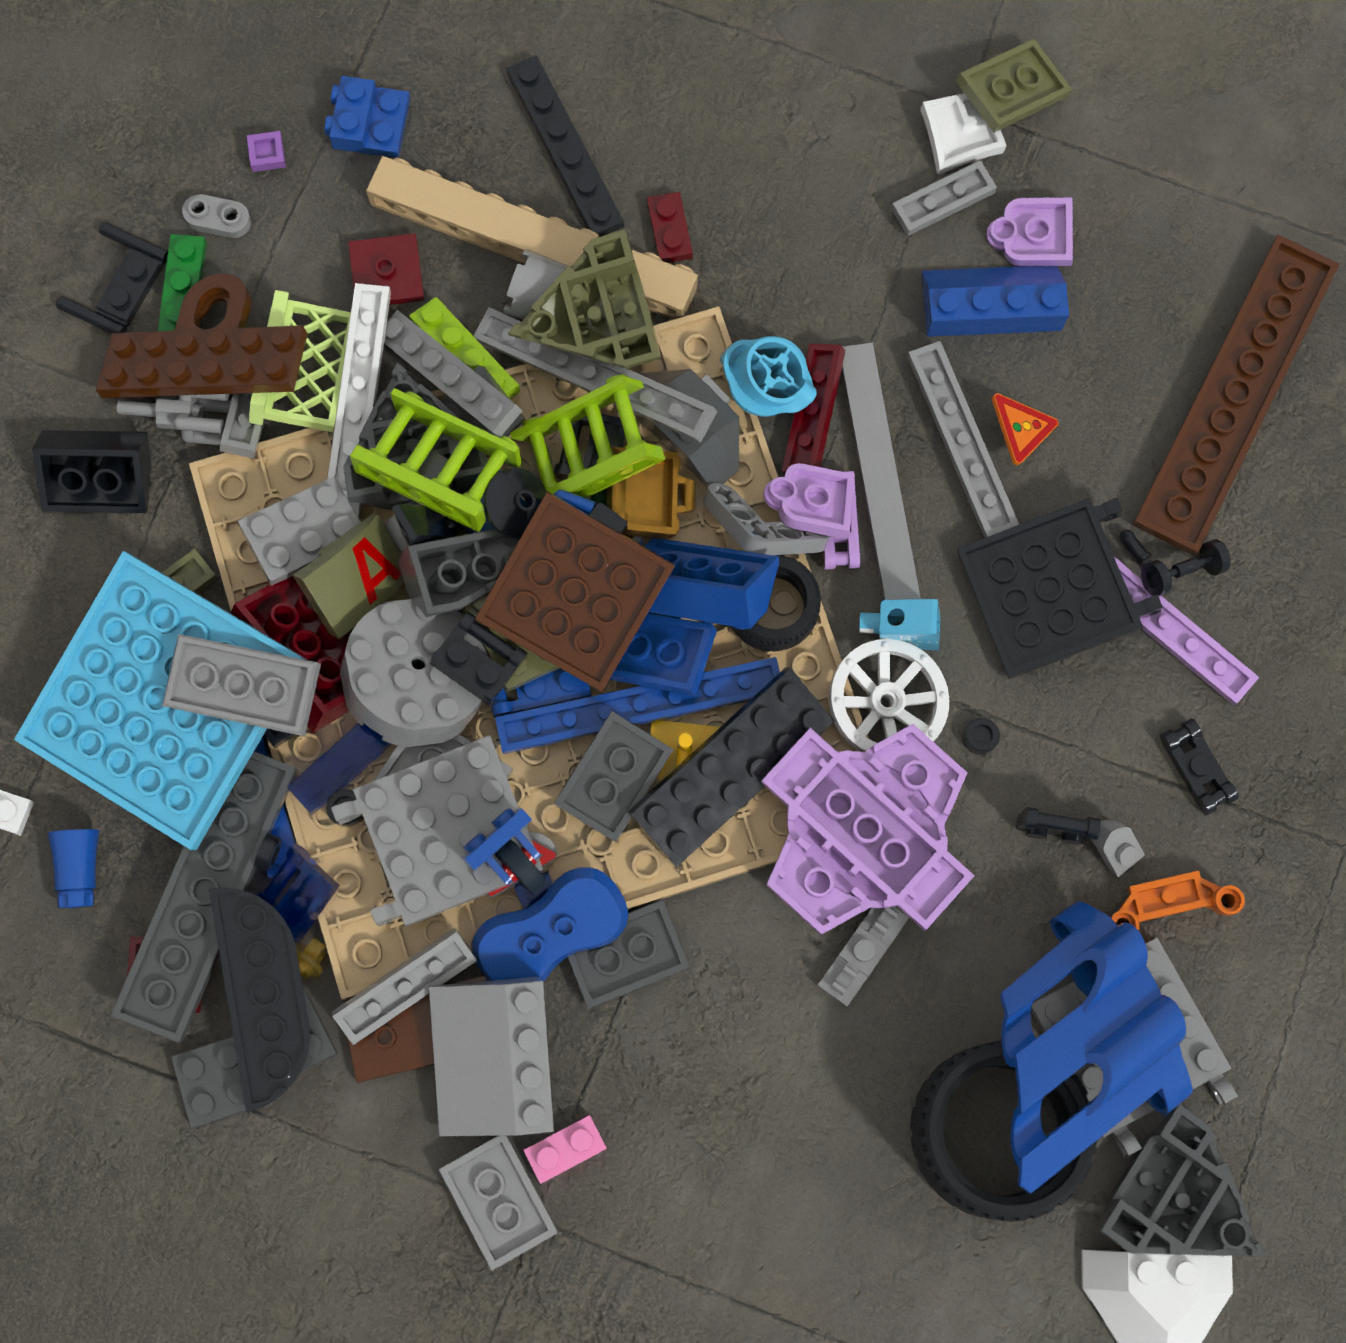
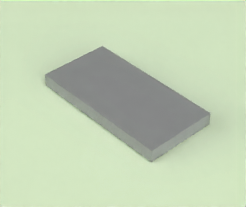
[162,634,321,736]

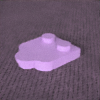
[987,198,1073,266]
[763,463,855,539]

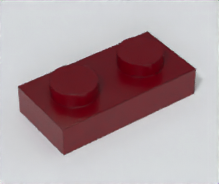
[647,192,693,263]

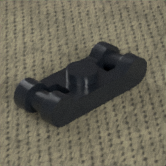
[1160,718,1239,815]

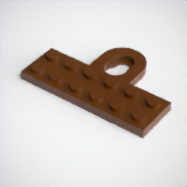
[96,273,308,398]

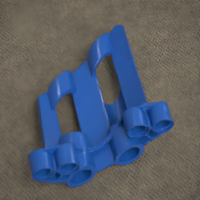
[1000,901,1193,1193]

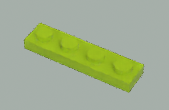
[409,297,520,399]

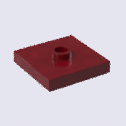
[348,233,425,305]

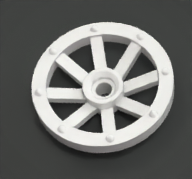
[828,639,949,752]

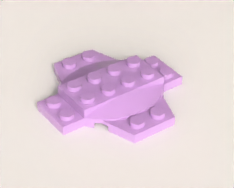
[761,724,975,935]

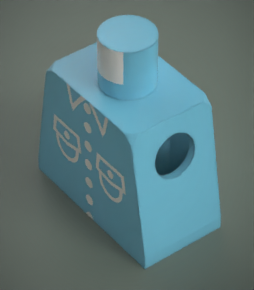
[859,599,941,651]

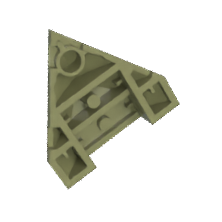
[508,229,661,369]

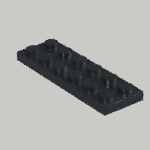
[628,667,835,867]

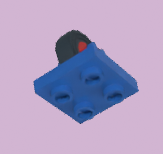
[462,808,547,895]

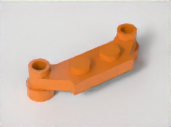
[1110,870,1245,930]

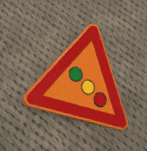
[991,393,1059,465]

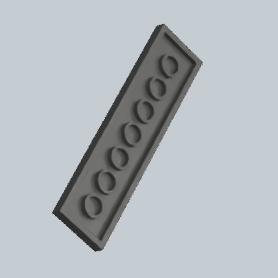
[111,752,298,1043]

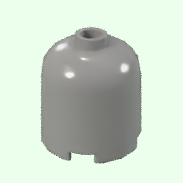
[503,249,570,320]

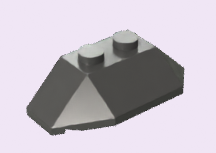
[634,369,739,487]

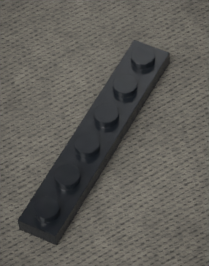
[507,55,624,237]

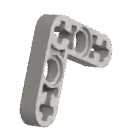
[703,483,830,555]

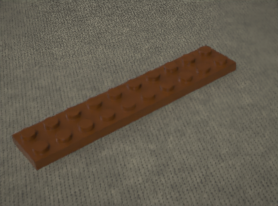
[1132,235,1339,556]

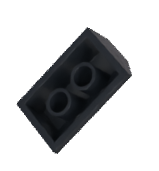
[32,430,151,513]

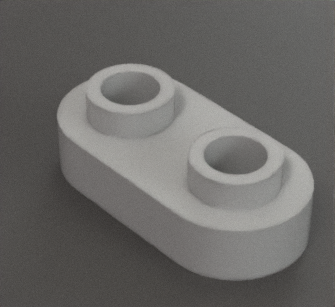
[182,194,251,238]

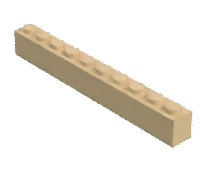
[366,156,698,320]

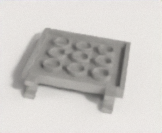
[331,735,544,927]
[1031,938,1238,1156]

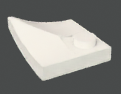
[920,93,1007,175]

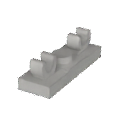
[817,907,909,1008]

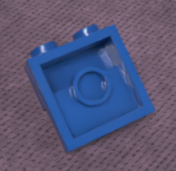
[325,76,410,158]

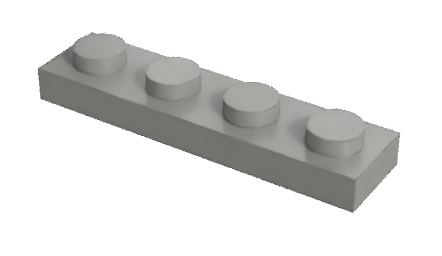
[332,928,477,1045]

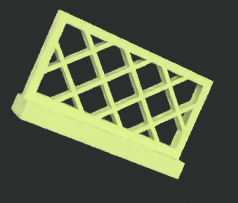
[249,290,351,432]

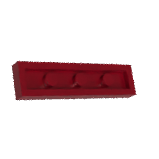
[782,343,846,474]

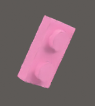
[524,1115,607,1184]

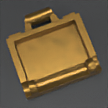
[606,446,696,539]

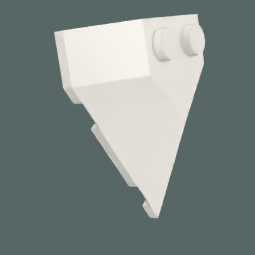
[1081,1250,1233,1343]

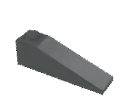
[398,529,520,617]

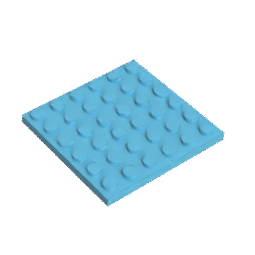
[14,551,307,850]

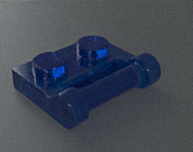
[256,844,340,943]

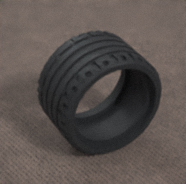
[910,1041,1097,1222]

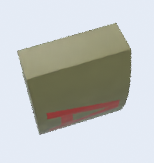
[293,513,404,638]

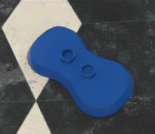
[472,867,628,982]

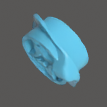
[720,336,817,417]

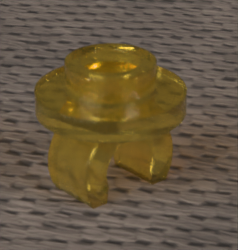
[297,938,326,979]

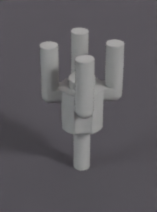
[117,394,232,445]

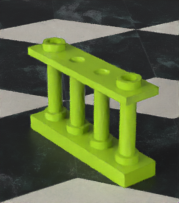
[510,374,665,498]
[350,388,522,532]

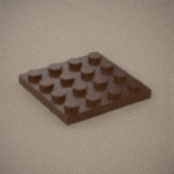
[475,492,675,692]

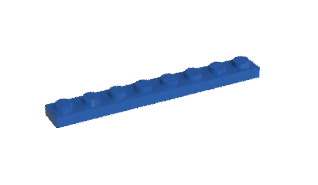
[495,657,780,754]

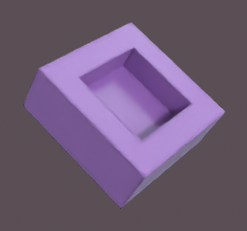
[247,131,286,172]

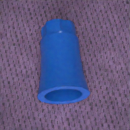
[47,829,100,908]

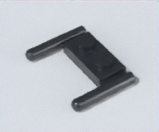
[56,222,168,334]

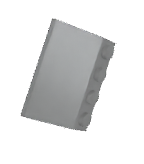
[429,976,554,1136]

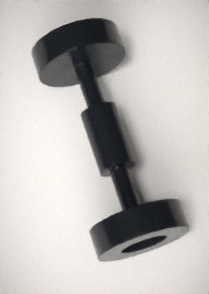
[1141,539,1231,596]

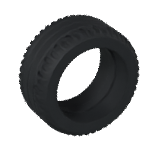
[731,555,821,652]

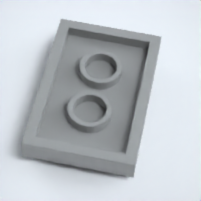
[238,476,360,586]
[439,1136,559,1271]

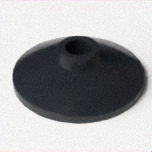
[484,468,547,539]

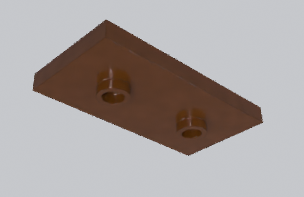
[347,976,487,1083]

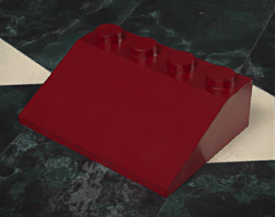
[230,576,354,734]

